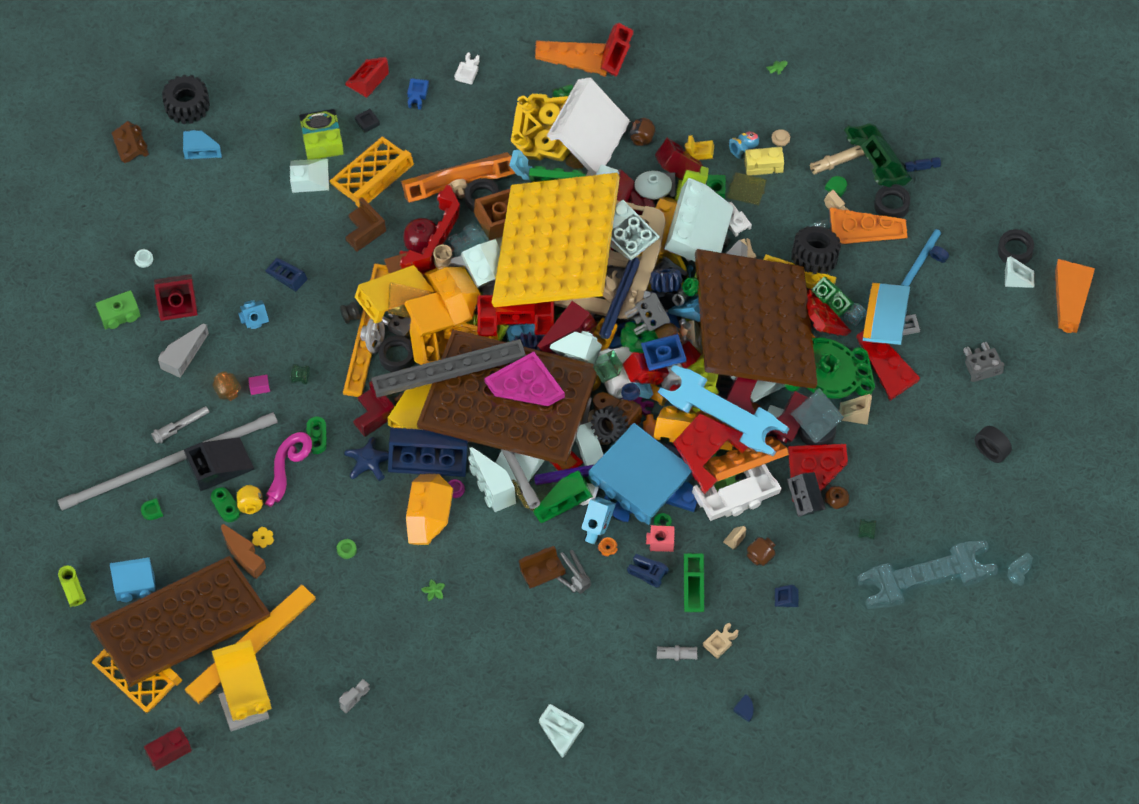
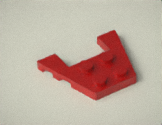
[673,414,749,494]

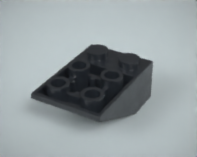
[184,437,254,492]

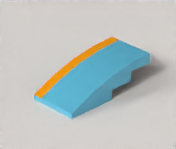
[863,283,910,345]

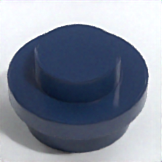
[621,383,640,401]

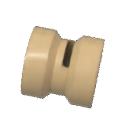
[433,245,453,268]

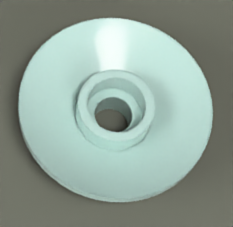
[635,171,672,199]

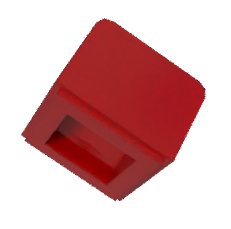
[681,341,701,369]

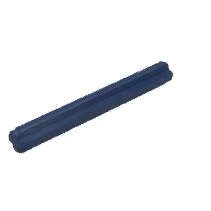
[599,257,640,339]

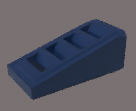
[265,258,307,292]

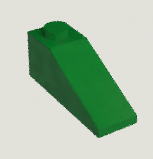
[533,470,593,523]

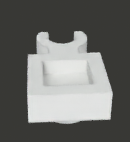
[455,53,479,85]

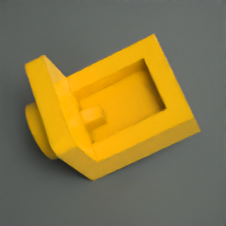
[685,135,714,160]

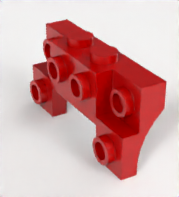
[477,295,555,336]

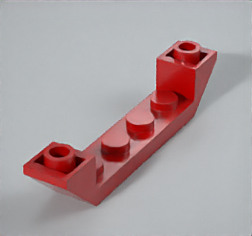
[400,184,460,271]

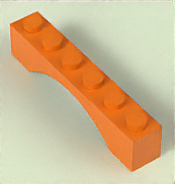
[401,152,515,202]

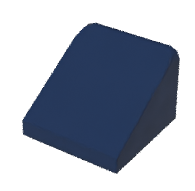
[775,584,799,607]

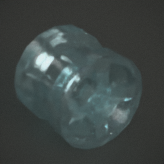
[843,303,867,327]

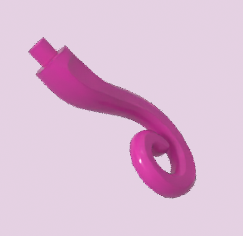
[265,432,312,507]

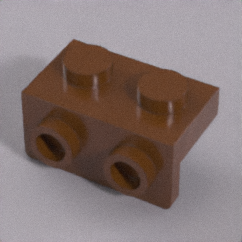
[112,121,149,163]

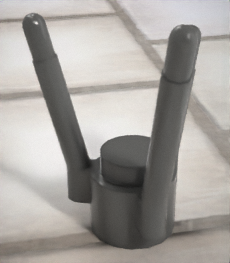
[556,550,591,594]

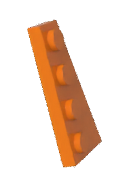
[829,207,907,244]

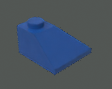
[641,334,687,371]

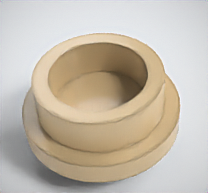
[772,130,790,146]

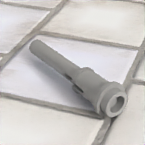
[151,406,209,443]

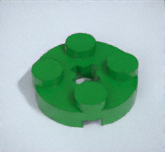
[620,322,659,353]

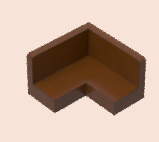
[345,197,386,252]

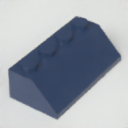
[388,428,468,477]

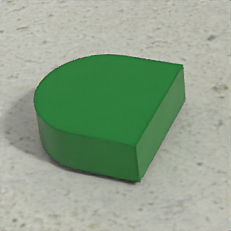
[825,176,847,198]
[141,498,163,520]

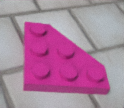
[485,352,565,406]

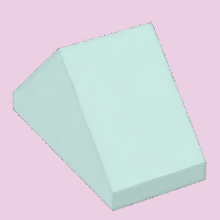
[1005,256,1034,288]

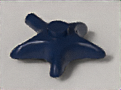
[344,437,389,481]

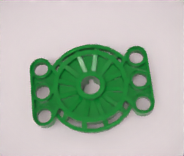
[784,338,875,399]

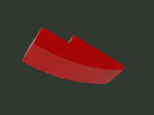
[600,23,634,77]

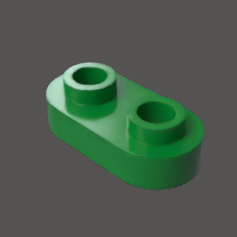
[307,417,327,454]
[211,487,240,522]

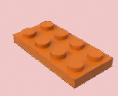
[704,436,789,482]

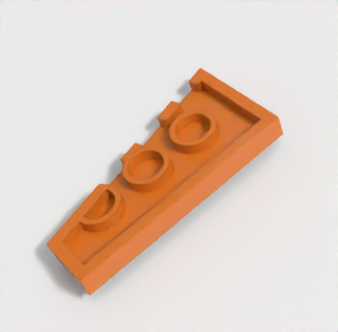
[535,41,607,77]

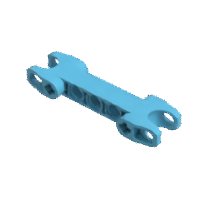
[658,365,789,457]

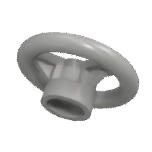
[361,318,385,353]

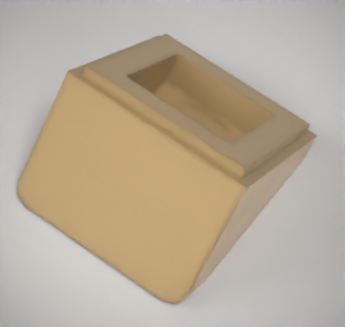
[723,526,746,549]

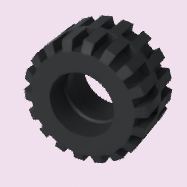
[162,74,210,124]
[791,226,841,274]

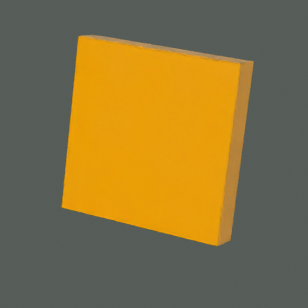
[404,292,454,336]

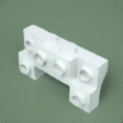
[692,464,781,521]

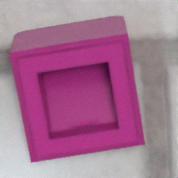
[249,375,270,395]

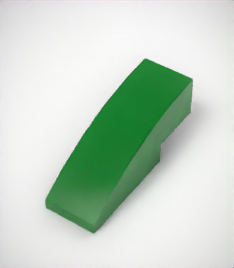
[684,554,704,612]

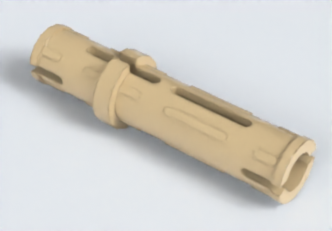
[810,145,864,175]

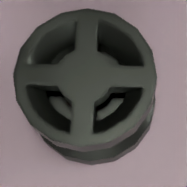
[340,301,360,323]

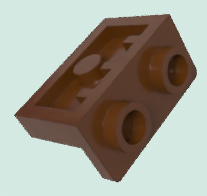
[519,546,566,589]

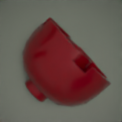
[403,218,437,253]

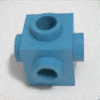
[238,300,269,329]

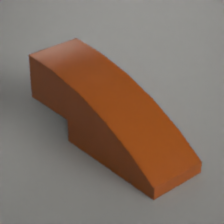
[221,524,266,579]

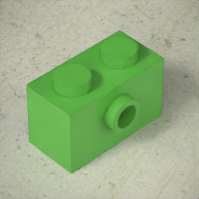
[95,290,141,330]

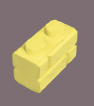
[745,147,784,176]

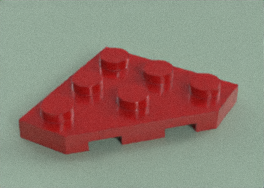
[806,289,851,336]
[788,444,848,502]

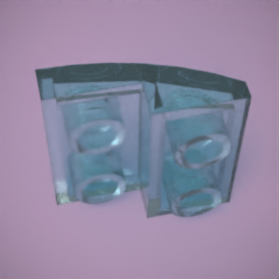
[790,388,844,443]

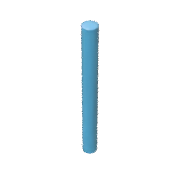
[901,229,941,286]

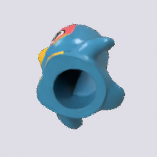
[729,132,759,159]

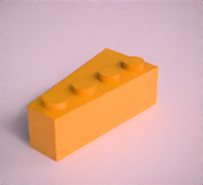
[653,406,737,451]

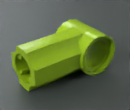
[58,565,86,607]

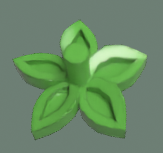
[766,61,788,74]
[421,579,445,601]

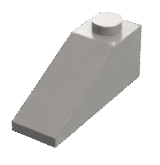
[158,323,209,378]

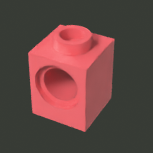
[646,525,675,552]

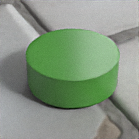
[337,539,357,559]

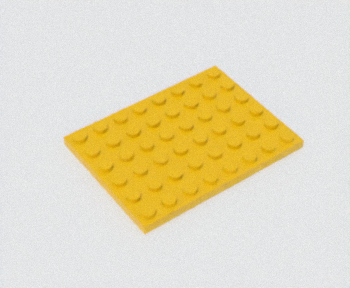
[492,173,620,307]

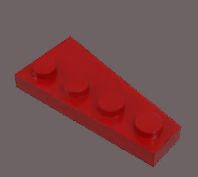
[856,330,920,401]

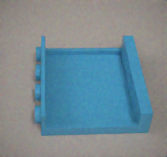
[588,423,693,525]

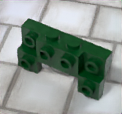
[844,123,912,188]

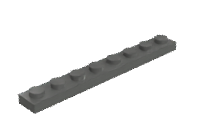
[371,339,526,397]

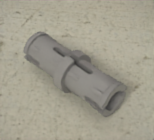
[657,645,697,661]

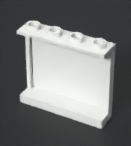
[547,78,630,176]

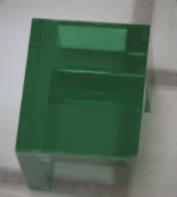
[593,350,623,383]

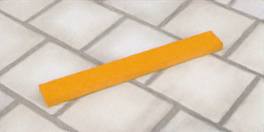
[343,264,389,397]
[185,585,316,704]

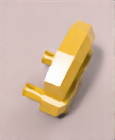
[511,94,571,161]

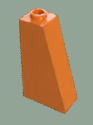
[1055,259,1095,333]

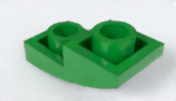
[811,277,854,317]

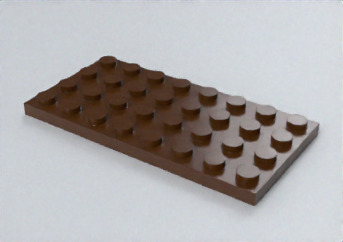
[90,556,270,687]

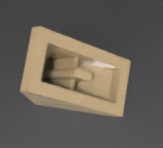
[838,394,872,424]

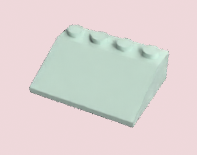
[664,178,734,261]

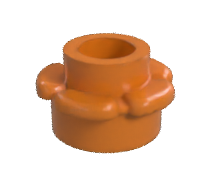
[598,537,617,556]

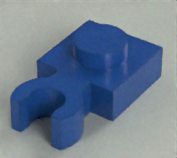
[407,79,429,110]

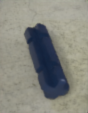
[905,157,941,172]

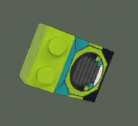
[299,109,344,160]

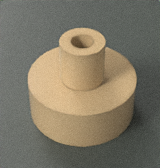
[449,179,467,198]

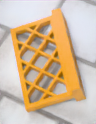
[330,136,414,207]
[92,649,183,713]

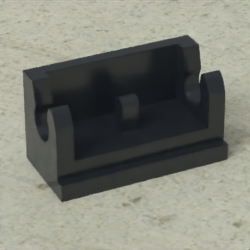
[787,472,826,517]

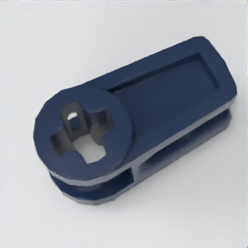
[627,554,669,588]

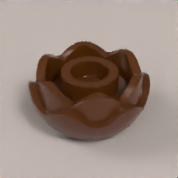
[825,486,849,509]

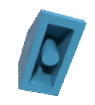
[183,130,222,159]

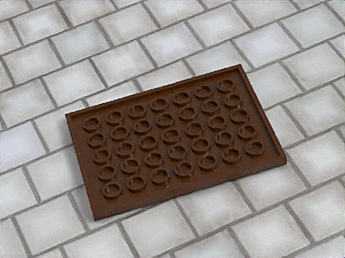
[695,249,817,389]
[417,329,599,466]

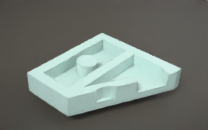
[539,704,584,757]

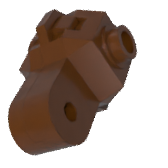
[593,392,642,430]

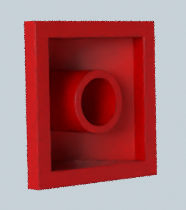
[345,57,389,98]

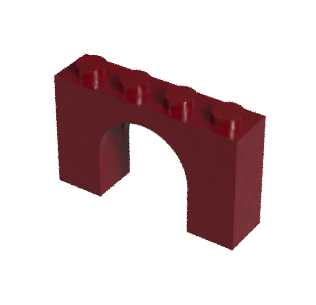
[725,377,812,444]

